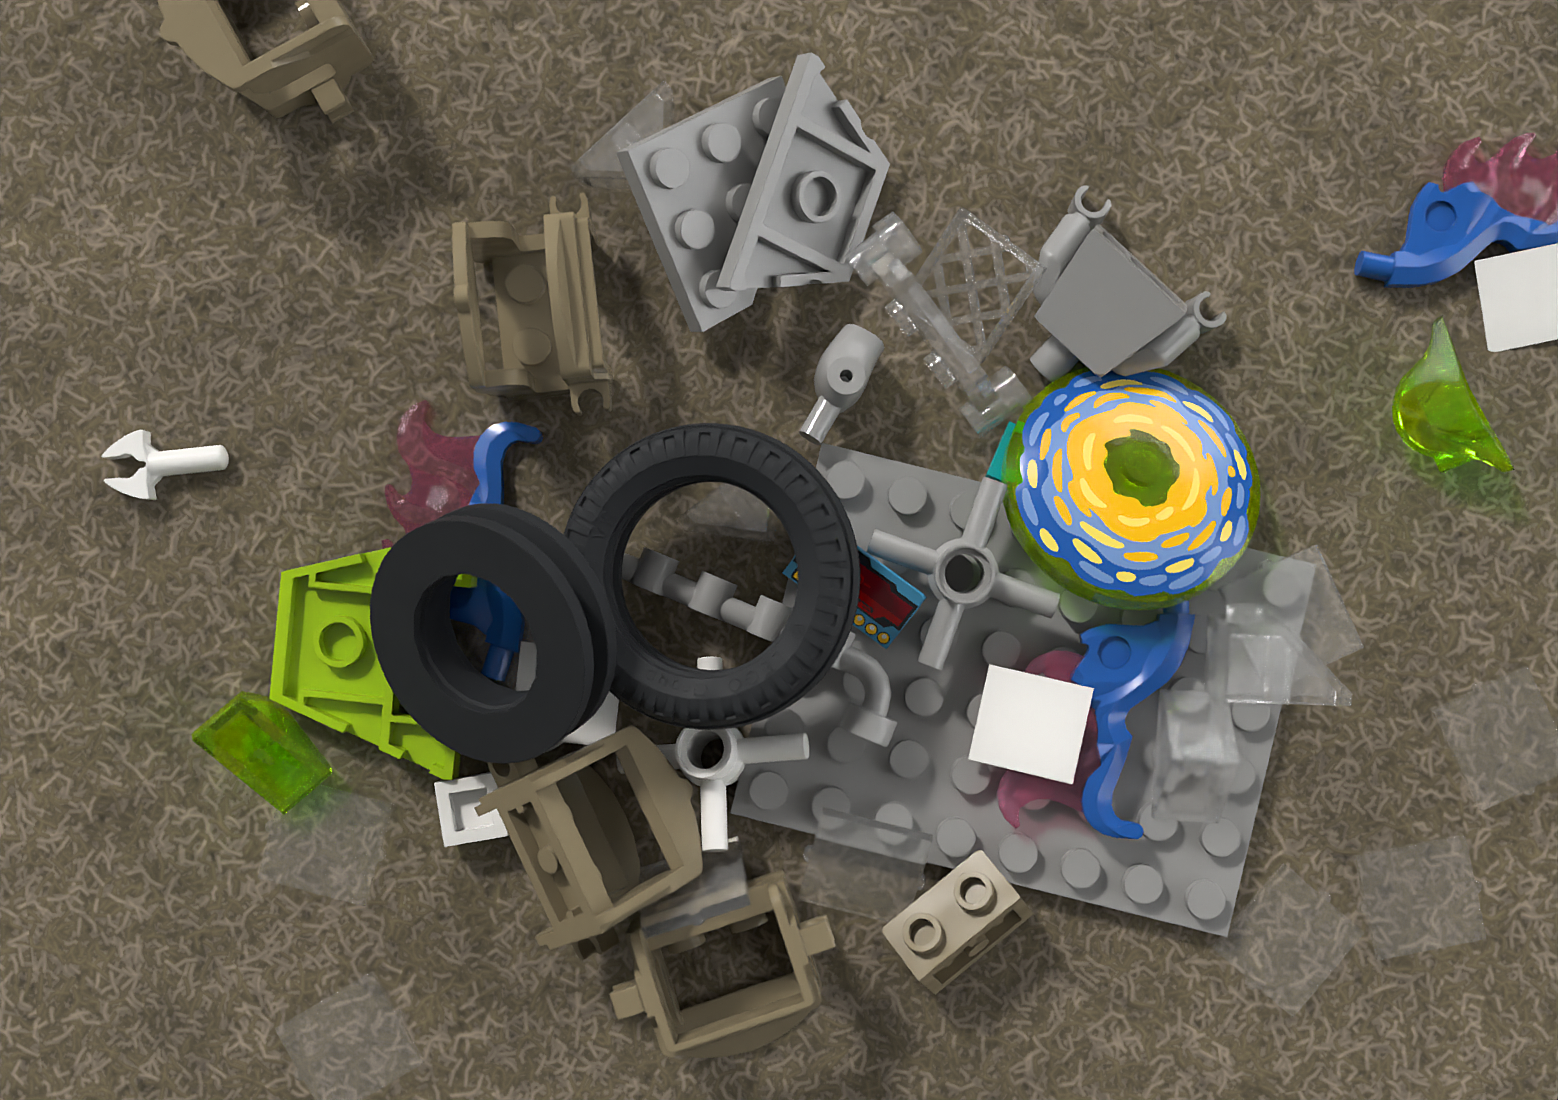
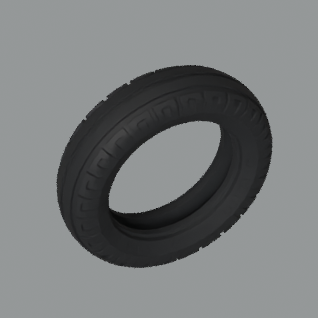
[563,423,860,730]

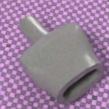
[799,324,885,445]

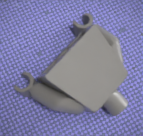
[1030,185,1226,384]

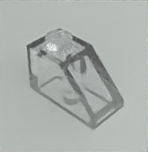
[1204,603,1352,706]

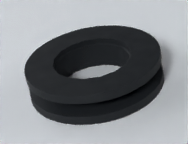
[370,503,617,764]

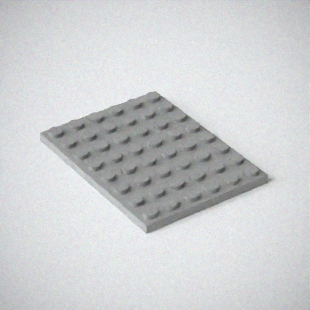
[730,443,1315,937]

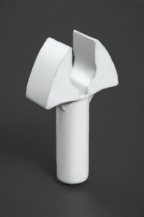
[102,430,229,500]

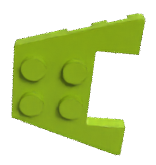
[269,547,478,780]

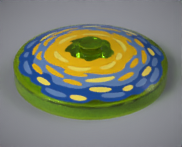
[1001,367,1261,610]

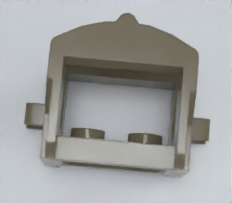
[158,0,374,123]
[452,192,614,416]
[474,725,703,961]
[609,869,836,1058]

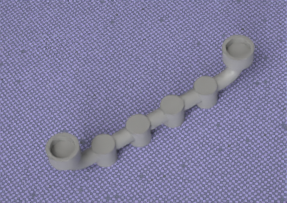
[622,547,898,747]

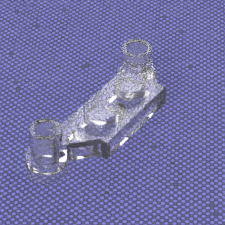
[845,211,1035,439]

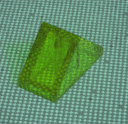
[191,691,333,815]

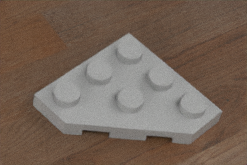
[616,76,786,332]

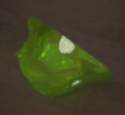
[1392,315,1514,473]

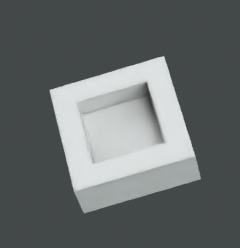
[434,772,509,847]

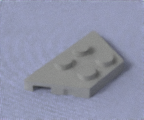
[716,53,890,291]

